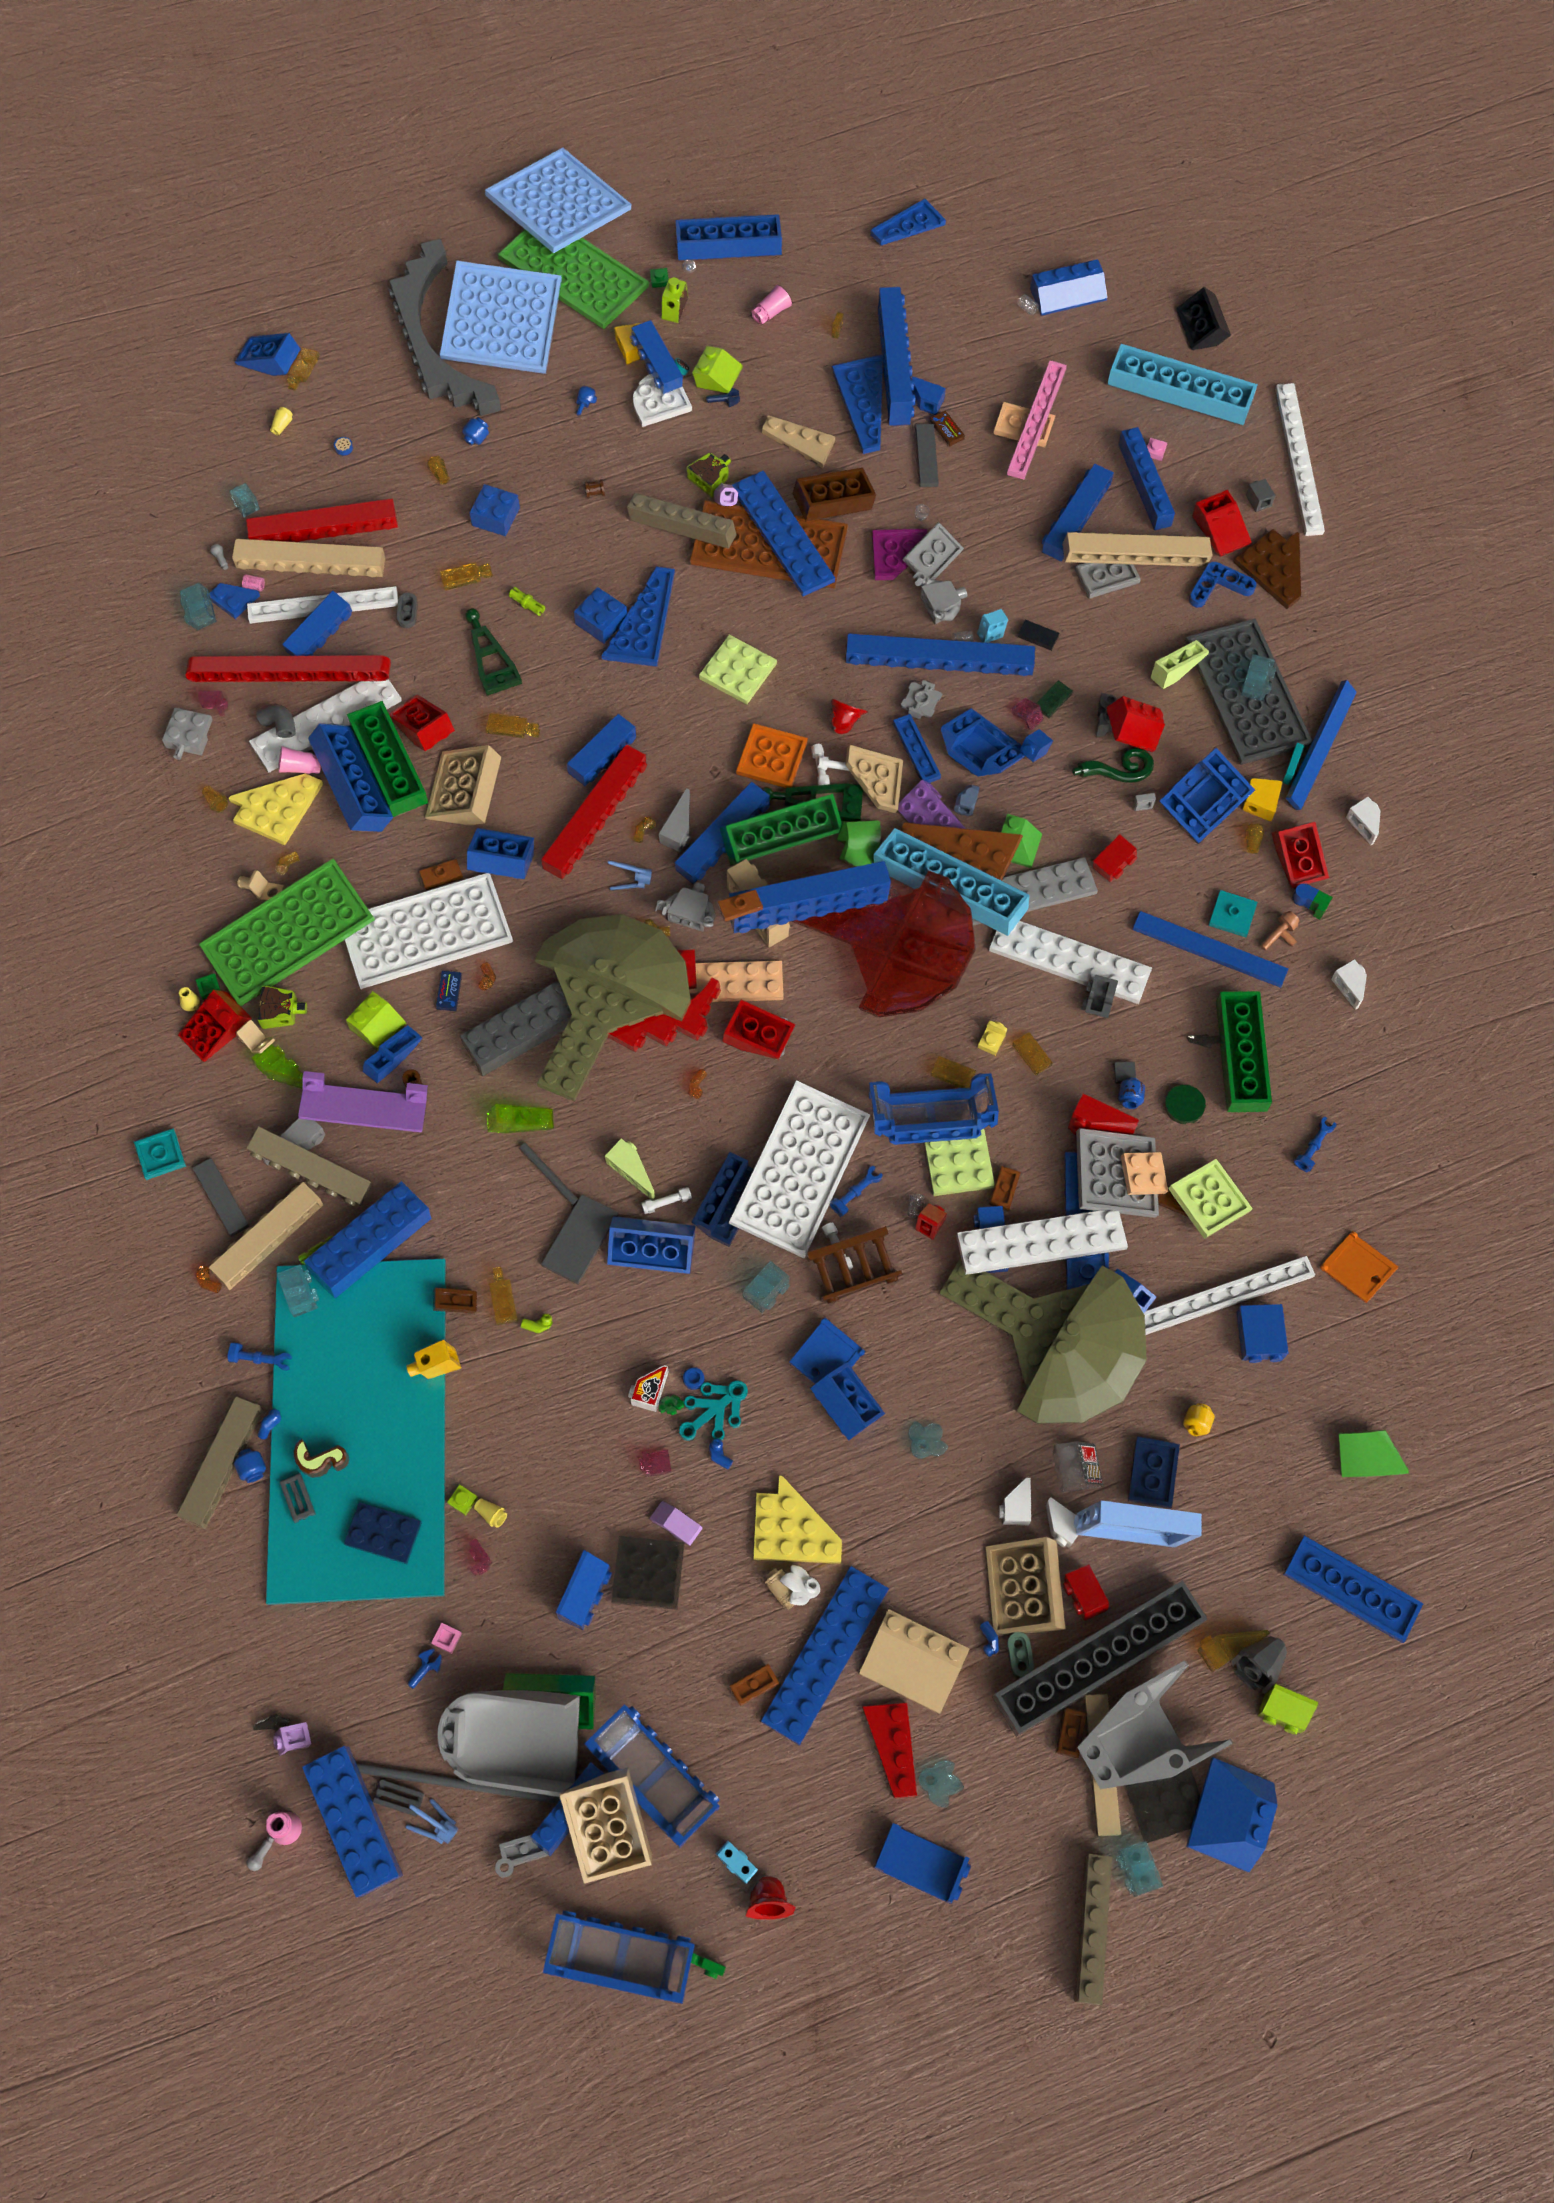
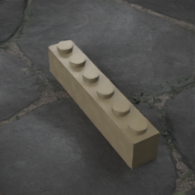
[627,493,737,549]
[247,1126,372,1207]
[177,1396,263,1529]
[1075,1854,1112,2005]

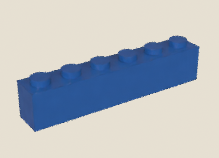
[1118,427,1175,531]
[1042,464,1114,562]
[675,782,770,884]

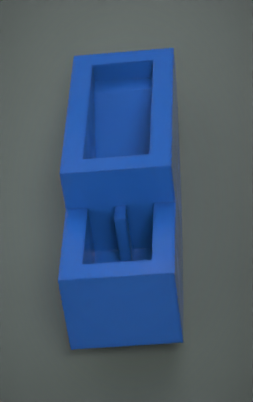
[363,1025,422,1083]

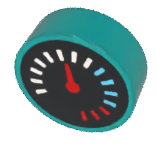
[674,358,690,375]

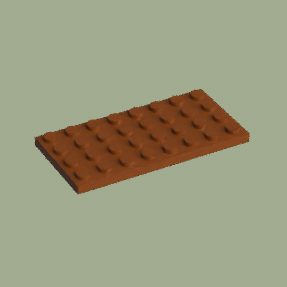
[690,500,848,589]

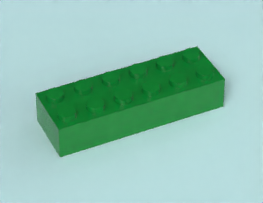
[347,701,428,817]
[719,794,842,865]
[1216,991,1272,1112]

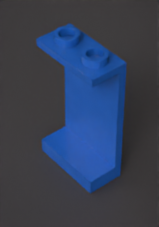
[874,1823,971,1904]

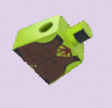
[662,277,688,323]
[687,453,731,497]
[258,986,307,1029]

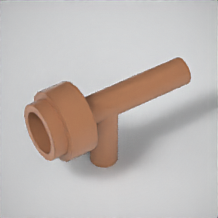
[1260,911,1300,951]

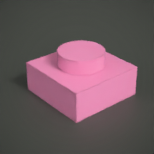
[1147,438,1167,461]
[431,1623,462,1654]

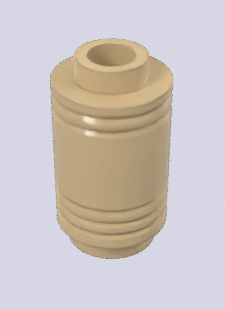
[765,1568,794,1610]

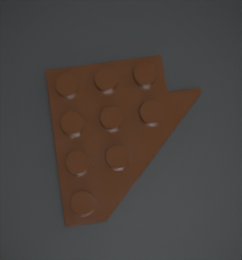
[1234,529,1301,609]

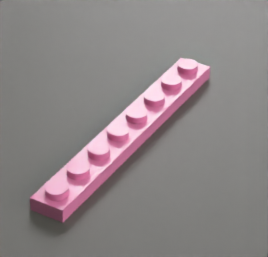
[1007,361,1067,480]

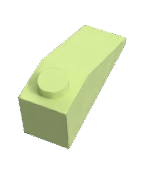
[1151,640,1209,689]
[605,1139,655,1200]

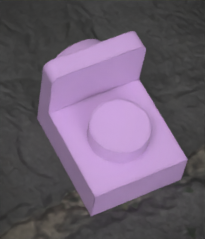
[273,1722,311,1755]

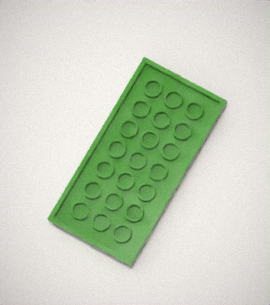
[498,230,649,329]
[199,859,375,1006]

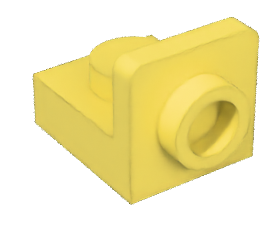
[978,1020,1007,1056]

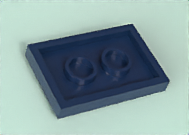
[1128,1436,1180,1509]
[344,1502,422,1564]

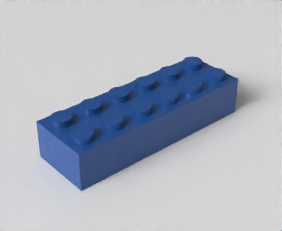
[675,214,782,260]
[308,724,393,832]
[304,1181,432,1298]
[302,1746,403,1898]

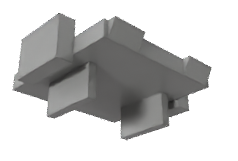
[901,680,943,719]

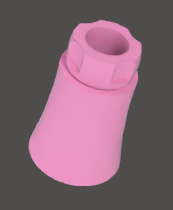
[751,285,792,325]
[278,746,321,774]
[266,1811,302,1845]

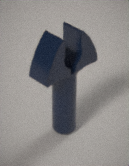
[706,388,740,407]

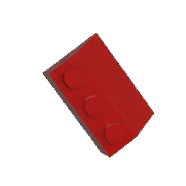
[1106,696,1165,752]

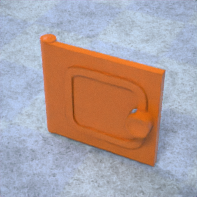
[1320,1231,1399,1303]

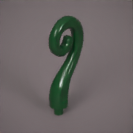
[1072,748,1154,783]

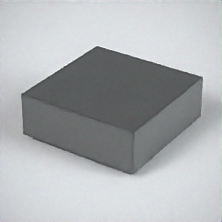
[1114,1062,1136,1083]

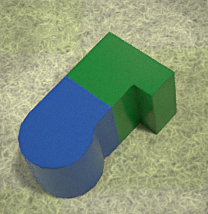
[1292,884,1333,920]

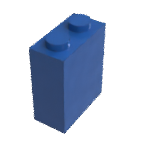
[1236,1304,1289,1363]

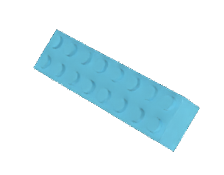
[1107,344,1258,425]
[874,828,1029,936]

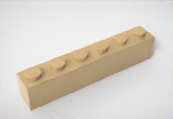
[209,1182,323,1290]

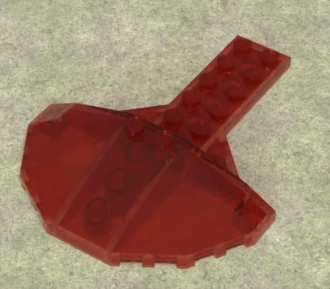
[791,871,976,1018]

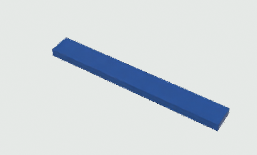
[1286,680,1357,810]
[1132,911,1288,988]

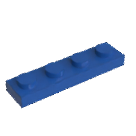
[893,714,941,783]

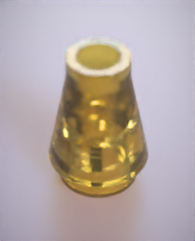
[427,456,450,485]
[202,786,228,813]
[1245,824,1265,854]

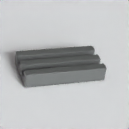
[280,1473,316,1523]
[373,1780,425,1817]

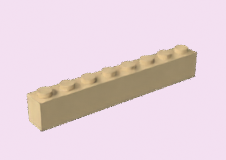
[1063,532,1212,567]
[232,539,385,577]

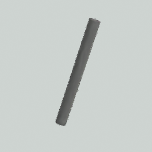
[520,1143,579,1206]

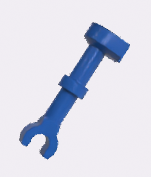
[1294,1117,1336,1173]
[830,1166,883,1218]
[228,1342,292,1371]

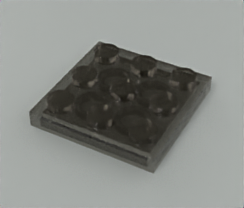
[611,1536,685,1610]
[1124,1768,1201,1844]

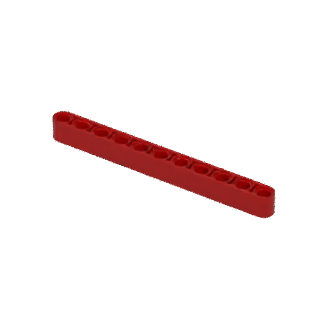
[185,655,391,682]

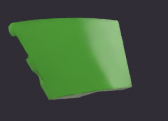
[837,820,881,867]
[1339,1430,1409,1477]

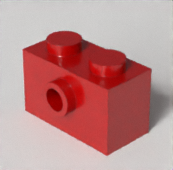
[1093,834,1137,882]
[1063,1564,1109,1621]

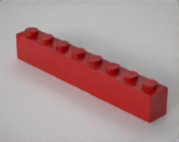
[246,498,398,542]
[541,744,647,879]

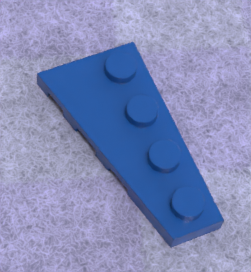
[870,199,946,245]

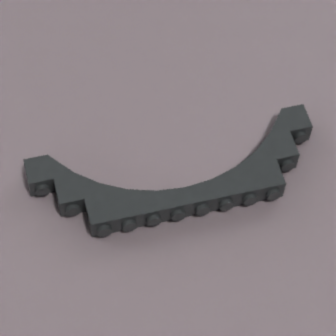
[388,239,501,416]

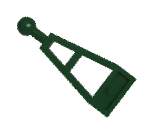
[465,608,522,696]
[761,783,863,822]

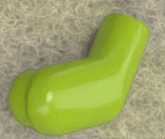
[521,1314,553,1333]

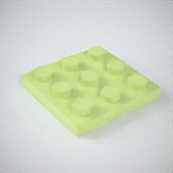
[699,634,777,705]
[924,1129,995,1196]
[1168,1159,1253,1239]

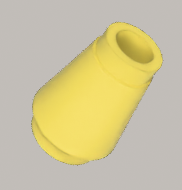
[270,407,293,436]
[179,987,200,1012]
[474,1498,507,1528]

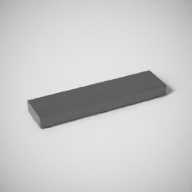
[916,424,939,487]
[193,1158,250,1237]

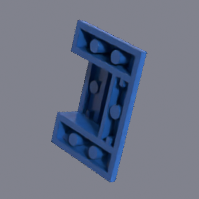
[941,708,1025,777]
[1159,748,1255,843]
[1186,1757,1278,1872]

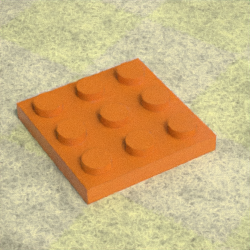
[736,723,808,788]

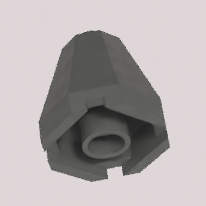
[1231,1636,1287,1694]

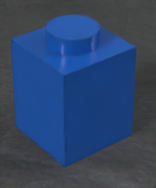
[1019,729,1053,762]

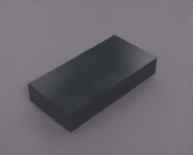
[1018,619,1060,651]

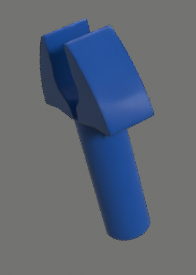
[408,1649,442,1688]

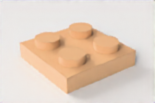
[1121,1152,1168,1195]

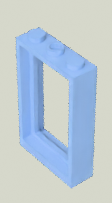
[1074,1500,1202,1548]

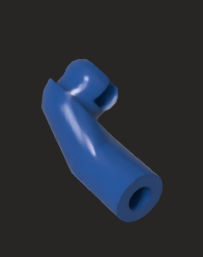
[257,1409,281,1440]

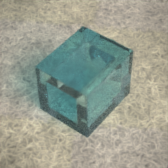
[230,483,260,517]

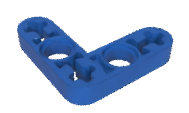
[1189,562,1257,608]

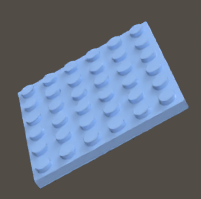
[485,148,631,253]
[440,261,562,374]

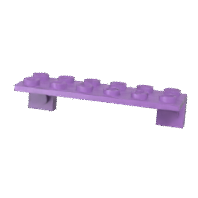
[898,780,966,829]
[298,1071,428,1132]

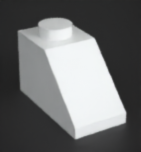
[1346,797,1381,845]
[1331,960,1367,1010]
[999,1478,1031,1526]
[1046,1497,1078,1548]

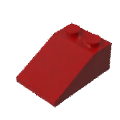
[389,694,455,751]
[1272,822,1329,888]
[722,1000,796,1060]
[1068,1093,1139,1135]

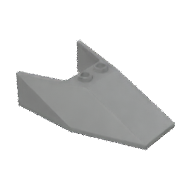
[1078,1660,1233,1789]

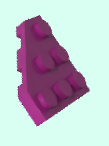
[872,529,928,580]

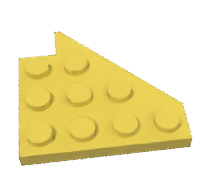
[229,773,323,845]
[754,1476,842,1564]

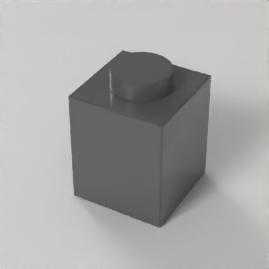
[1246,479,1275,512]

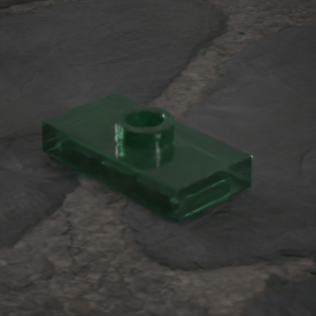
[1034,680,1073,718]

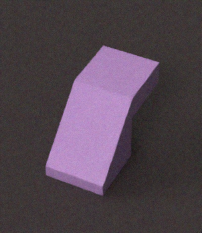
[649,1501,703,1546]

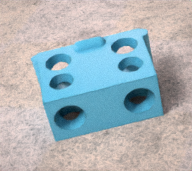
[977,609,1008,643]
[716,1841,758,1883]

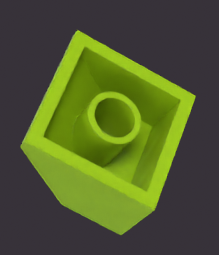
[692,346,743,393]
[346,991,406,1051]
[1258,1684,1319,1735]

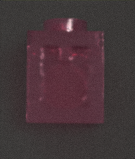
[198,691,228,716]
[1011,698,1044,730]
[639,1450,672,1477]
[469,1538,493,1576]

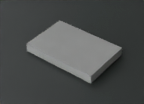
[902,522,964,580]
[1075,563,1141,599]

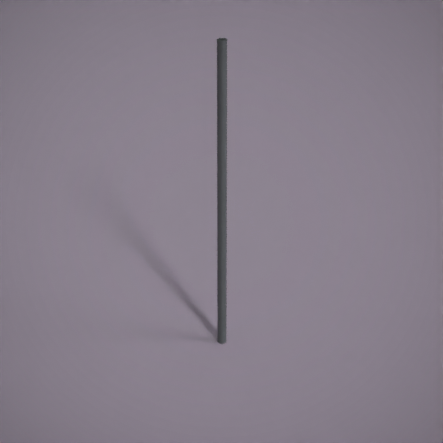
[318,1757,561,1804]

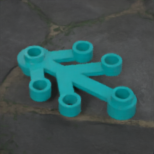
[679,1380,748,1441]

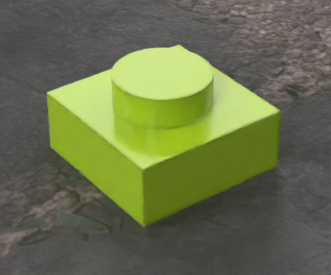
[447,1485,478,1516]

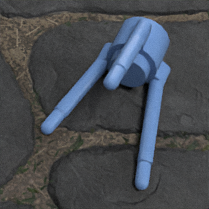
[607,860,652,890]
[406,1799,459,1844]

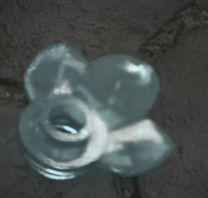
[908,1421,948,1459]
[919,1760,964,1808]

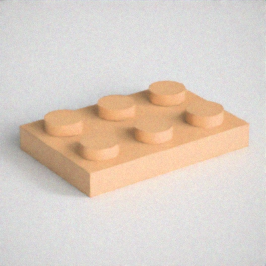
[994,402,1055,448]

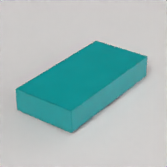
[1282,743,1304,785]

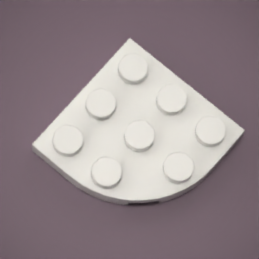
[633,374,692,427]

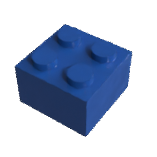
[470,484,520,536]
[574,587,627,644]

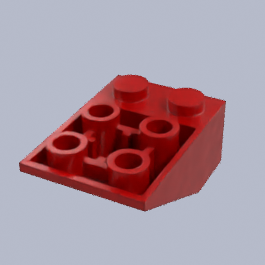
[1192,489,1252,557]
[178,990,252,1062]

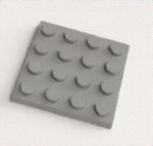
[1076,1128,1159,1218]

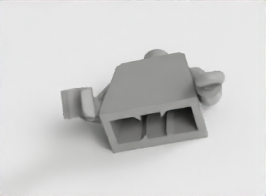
[913,571,967,624]
[655,882,716,932]

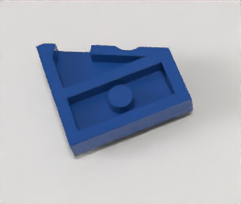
[207,583,260,619]

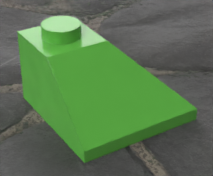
[1001,814,1042,868]

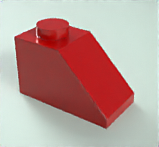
[915,1203,947,1240]

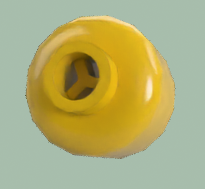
[1183,1403,1215,1437]

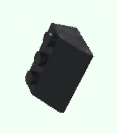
[1176,287,1231,350]

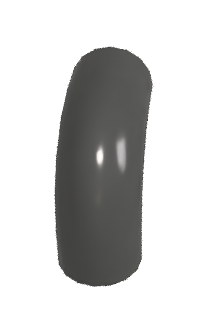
[256,704,296,738]

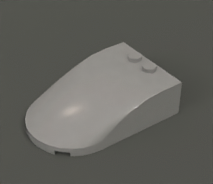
[438,1690,580,1797]

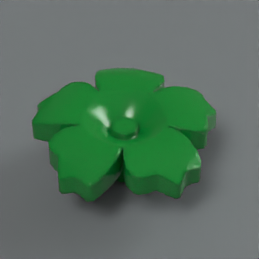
[658,1395,684,1416]

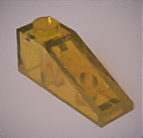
[1197,1630,1270,1673]

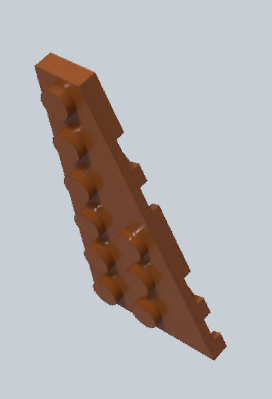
[900,822,1023,881]

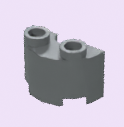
[1096,692,1117,737]
[1081,975,1118,1018]

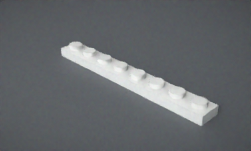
[247,586,398,624]

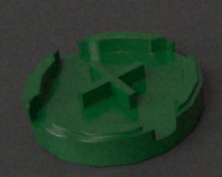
[1165,1085,1206,1124]

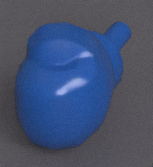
[576,386,597,416]

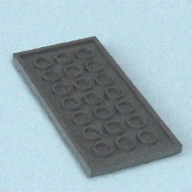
[1185,619,1313,765]

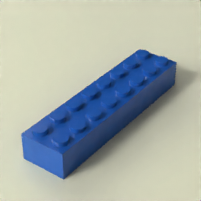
[878,287,915,426]
[729,861,891,933]

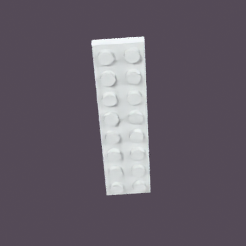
[249,679,402,773]
[989,921,1152,1004]
[956,1211,1128,1275]

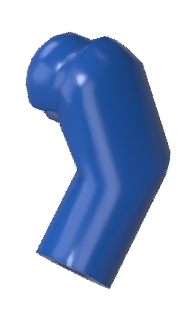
[709,1439,733,1470]
[980,1621,999,1657]

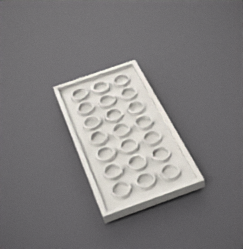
[345,873,513,989]
[729,1080,870,1258]

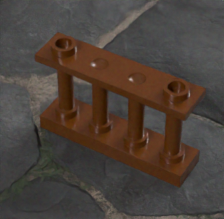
[805,1226,903,1304]

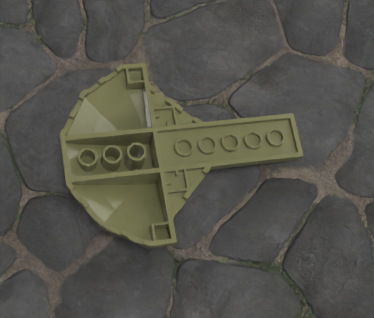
[535,914,691,1102]
[940,1258,1147,1424]

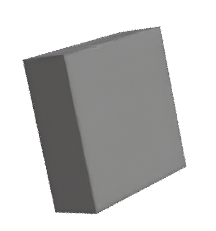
[1133,793,1156,811]

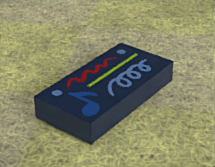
[436,971,462,1011]

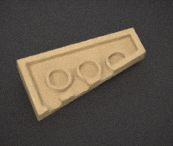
[762,415,835,468]

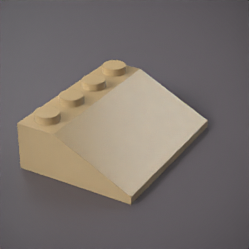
[425,745,501,825]
[986,1537,1065,1635]
[859,1609,969,1714]
[560,1767,652,1883]

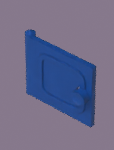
[789,1318,865,1384]

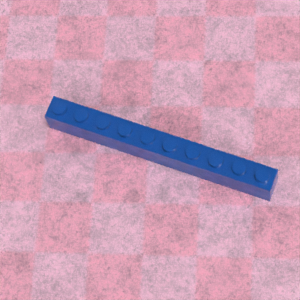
[846,634,1035,676]

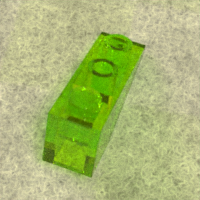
[252,1044,304,1089]
[487,1104,554,1133]

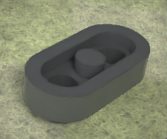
[397,593,418,628]

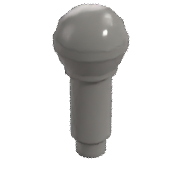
[210,544,228,570]
[247,1836,274,1871]

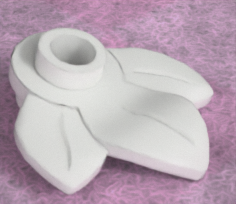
[780,1565,820,1605]

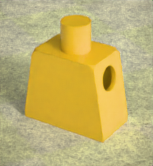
[614,323,642,364]
[1243,778,1283,822]
[406,1340,461,1379]

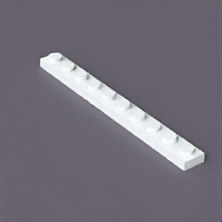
[1275,383,1325,536]
[1144,1256,1315,1335]

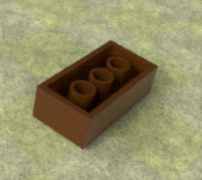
[792,467,876,522]

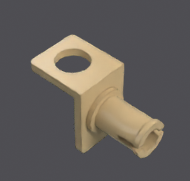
[237,870,285,901]
[236,1020,275,1053]

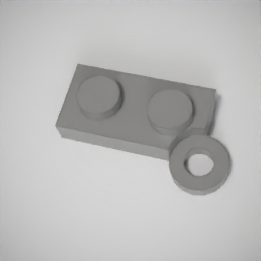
[495,1834,549,1878]

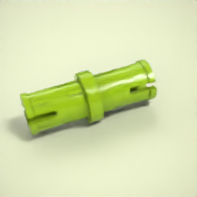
[509,587,545,616]

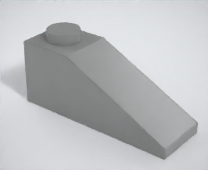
[659,788,691,852]
[262,1118,325,1165]

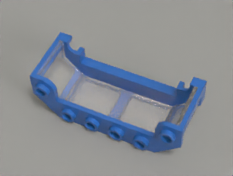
[869,1073,999,1145]
[584,1704,720,1848]
[543,1910,695,2004]

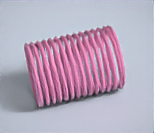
[242,575,264,591]

